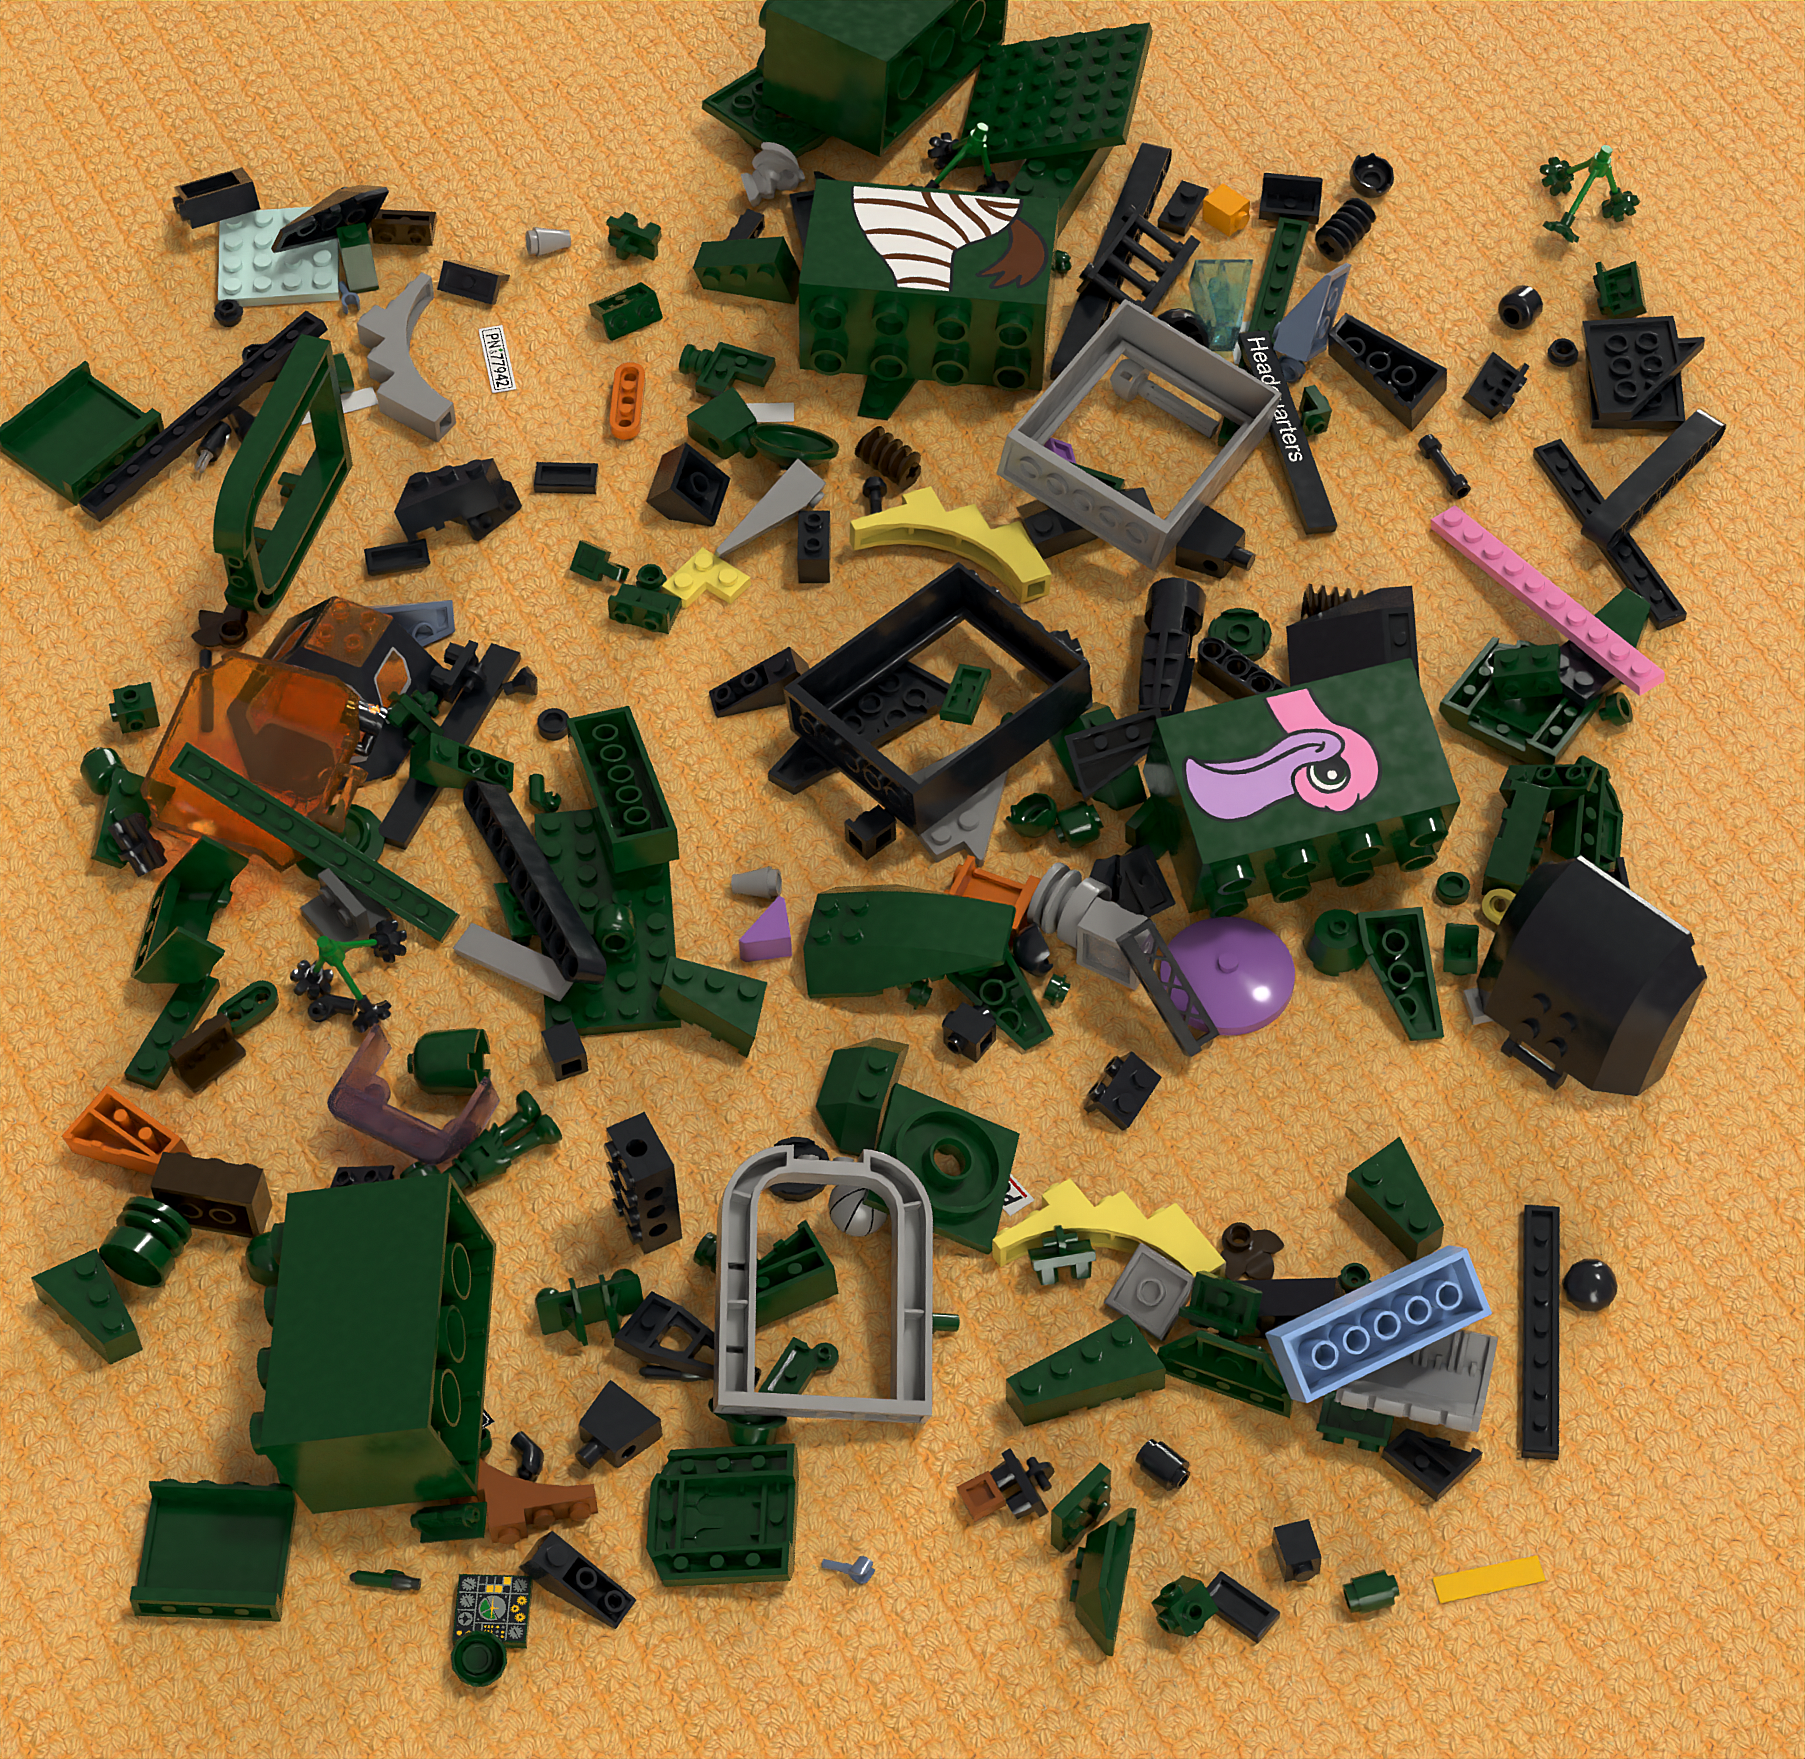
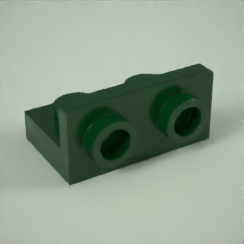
[588,282,663,341]
[608,583,682,634]

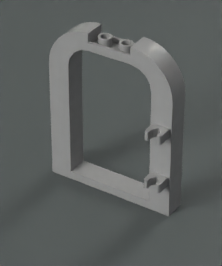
[713,1145,933,1424]

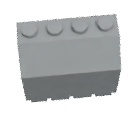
[1335,1329,1498,1432]

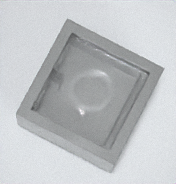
[1076,897,1156,990]

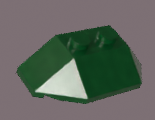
[1049,702,1147,811]
[1551,755,1623,872]
[816,1037,909,1157]
[1157,1330,1293,1418]
[1069,1508,1137,1656]

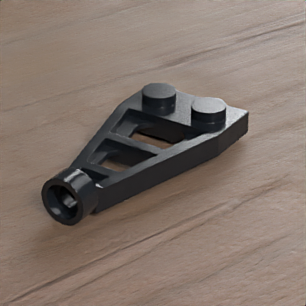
[614,1291,761,1389]

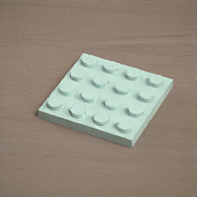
[218,207,339,307]

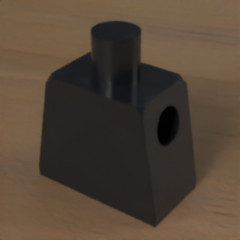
[1175,506,1256,579]
[575,1380,663,1469]

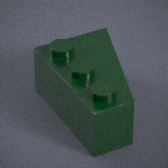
[693,236,801,305]
[656,956,767,1058]
[1345,1137,1444,1263]
[755,1219,839,1329]

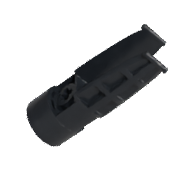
[1138,577,1206,717]

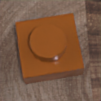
[956,1471,1006,1522]

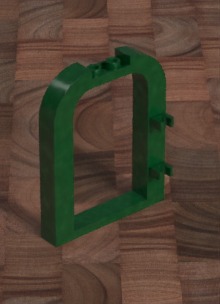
[213,334,353,615]

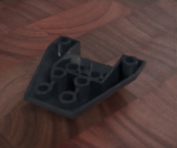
[1286,586,1420,687]

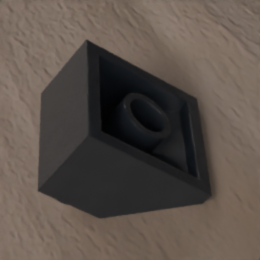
[646,443,731,527]

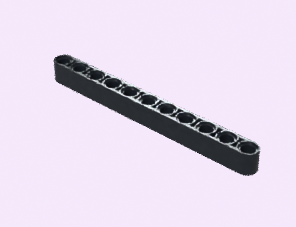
[1050,142,1172,381]

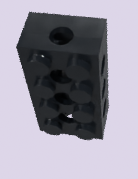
[604,1112,682,1255]

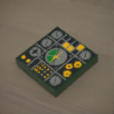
[452,1574,533,1649]

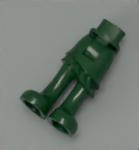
[442,1090,563,1191]

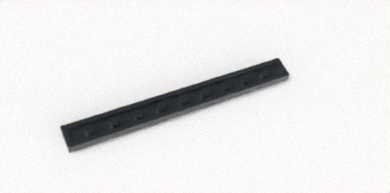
[78,311,328,522]

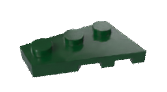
[858,374,918,421]
[91,767,176,869]

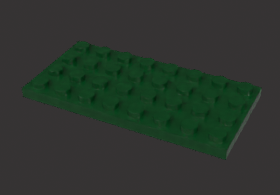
[534,809,681,1036]

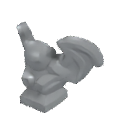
[741,142,805,208]

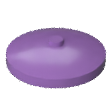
[1160,917,1295,1035]

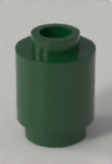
[1342,1569,1400,1614]

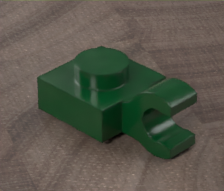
[569,540,630,582]

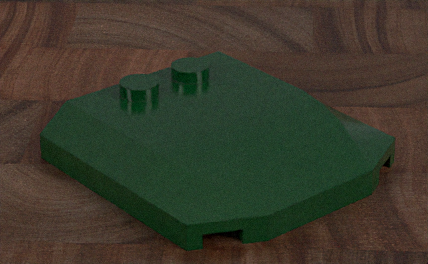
[1439,637,1606,765]
[646,1443,799,1587]

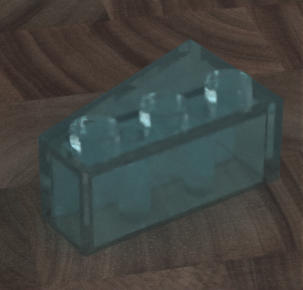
[1188,259,1253,352]

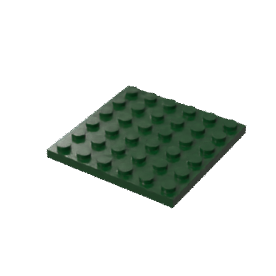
[956,22,1153,169]

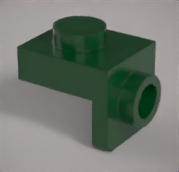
[1299,385,1332,437]
[1443,923,1479,976]

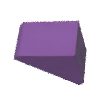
[739,896,792,962]

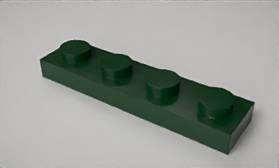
[124,976,220,1091]

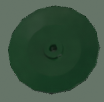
[291,804,385,881]

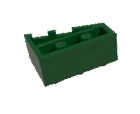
[1481,779,1551,900]
[31,1249,143,1365]

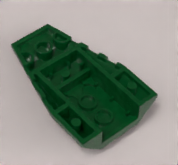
[803,884,1016,999]

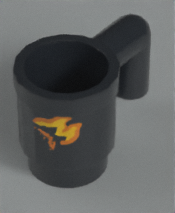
[341,697,388,757]

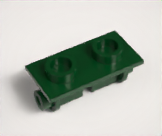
[493,882,538,947]
[410,1501,487,1543]

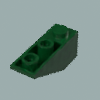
[409,732,514,793]
[1499,764,1599,813]

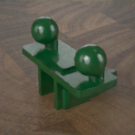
[535,1269,644,1346]

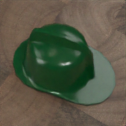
[708,1397,787,1446]

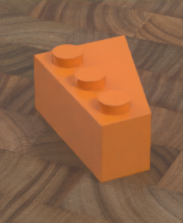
[61,1085,192,1176]

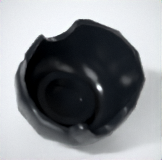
[1349,153,1394,198]
[1013,922,1053,976]
[1562,1259,1618,1312]

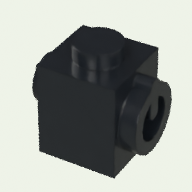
[942,1002,996,1063]

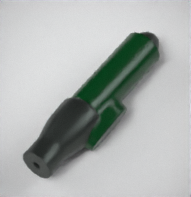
[349,1569,421,1591]

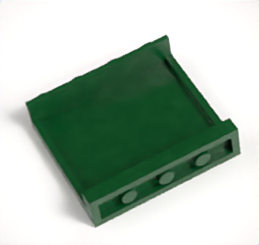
[0,361,164,506]
[130,1479,298,1622]

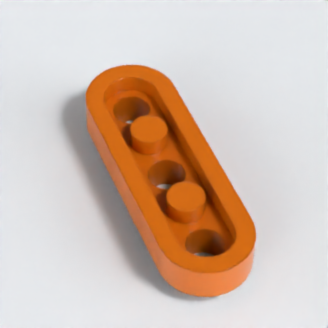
[609,362,646,440]

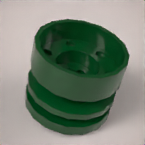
[99,1196,192,1288]

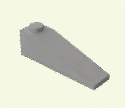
[714,459,826,558]

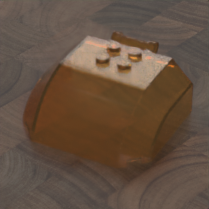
[140,650,368,873]

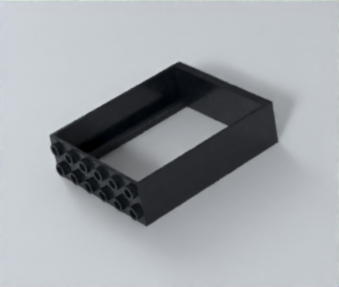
[783,562,1093,836]

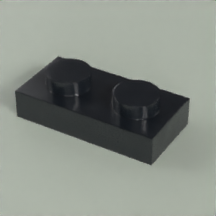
[1157,180,1209,237]

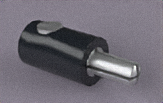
[194,421,232,473]

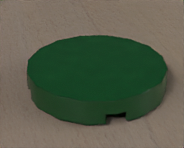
[1208,608,1272,662]

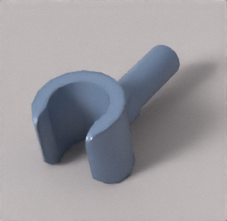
[339,281,361,314]
[822,1556,875,1585]

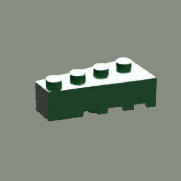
[1006,1314,1166,1427]

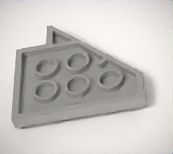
[909,741,1010,868]

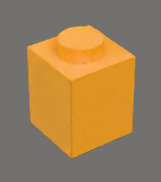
[1202,183,1250,237]

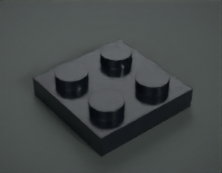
[1559,640,1620,708]

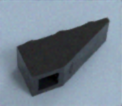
[709,646,810,718]
[518,1531,637,1629]

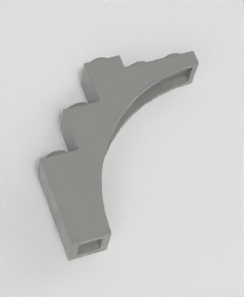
[357,272,456,442]

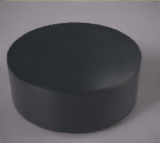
[537,708,569,741]

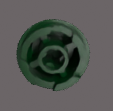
[1304,909,1367,977]

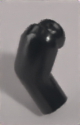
[308,994,358,1022]
[510,1431,544,1481]

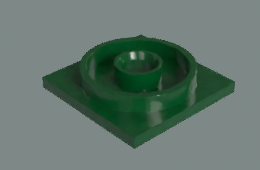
[702,67,832,159]
[862,1083,1020,1255]

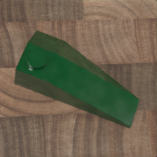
[1356,907,1444,1041]
[945,945,1055,1051]

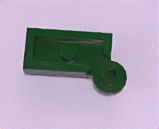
[758,1337,839,1395]

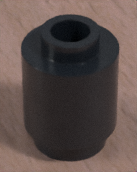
[1135,1439,1190,1491]

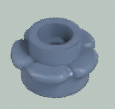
[1278,355,1306,383]

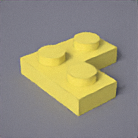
[662,547,751,608]

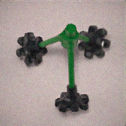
[908,123,1010,194]
[290,919,407,1033]

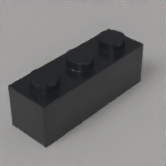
[723,209,765,241]

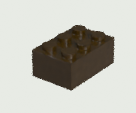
[150,1152,272,1238]

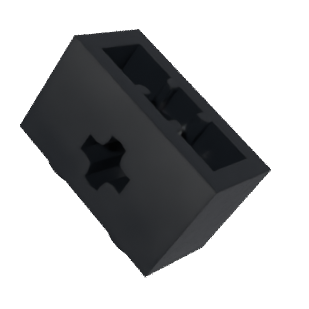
[797,511,831,583]

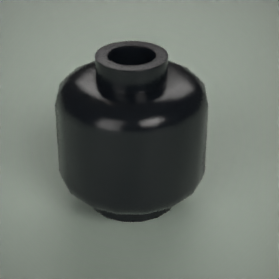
[1498,285,1543,330]

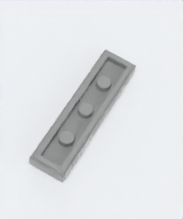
[453,923,574,1002]

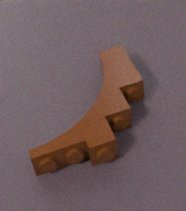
[449,1458,598,1545]

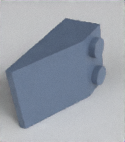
[1273,263,1351,362]

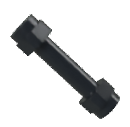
[1418,434,1471,499]

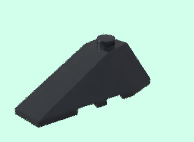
[271,185,389,253]
[1016,487,1155,560]

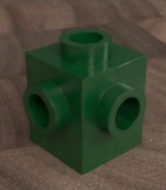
[109,682,160,734]
[1151,1575,1219,1638]

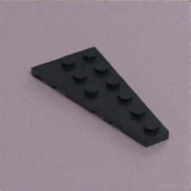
[768,661,951,795]

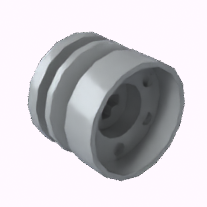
[1027,862,1112,949]

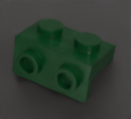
[1593,261,1647,319]
[1492,644,1563,700]
[1178,1270,1263,1340]
[1316,1391,1395,1453]

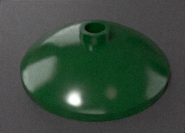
[747,423,839,470]

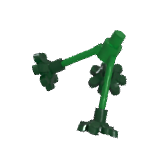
[1539,145,1640,243]

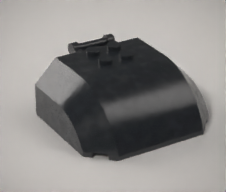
[1476,856,1707,1096]

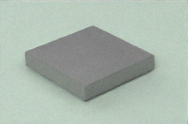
[1104,1243,1195,1341]

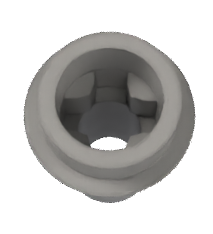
[525,227,571,257]
[731,866,782,899]

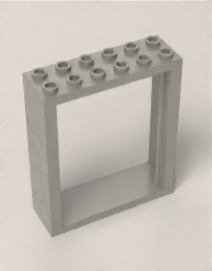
[997,299,1282,571]

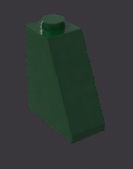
[1594,587,1651,685]

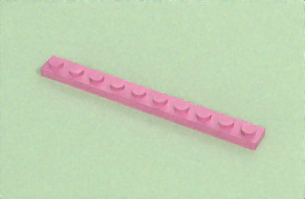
[1431,506,1665,696]

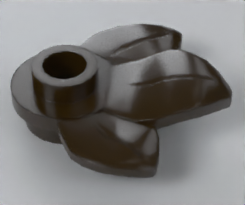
[191,604,249,649]
[1220,1222,1284,1281]

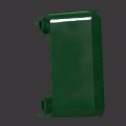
[131,834,249,984]

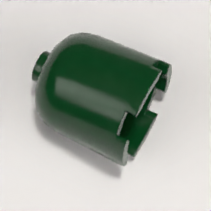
[407,1028,491,1096]

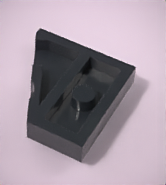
[1381,1428,1483,1502]

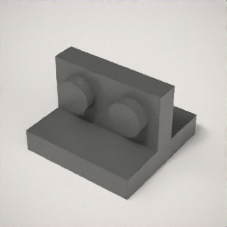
[300,868,393,953]

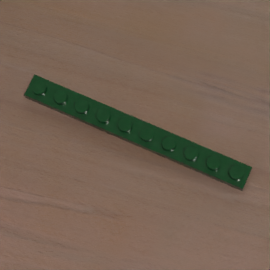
[1218,217,1309,447]
[169,742,460,943]

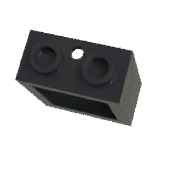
[172,167,261,229]

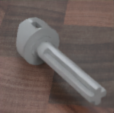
[1110,359,1220,439]

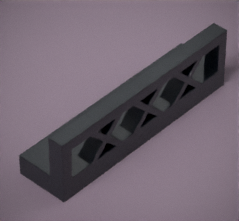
[1115,918,1220,1057]

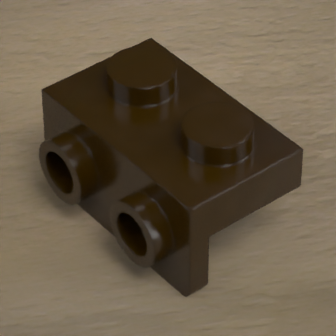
[371,209,437,246]
[167,1012,246,1093]

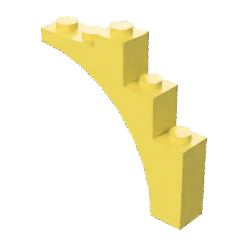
[849,486,1052,603]
[992,1178,1226,1278]

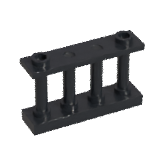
[1076,199,1201,314]

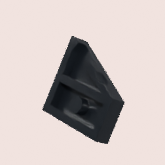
[1115,844,1176,918]

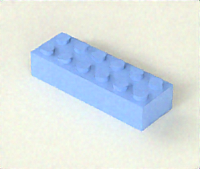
[1265,1245,1492,1403]

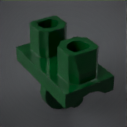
[606,212,662,261]
[385,690,445,746]
[1028,1225,1096,1285]

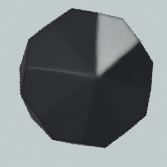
[502,666,538,696]

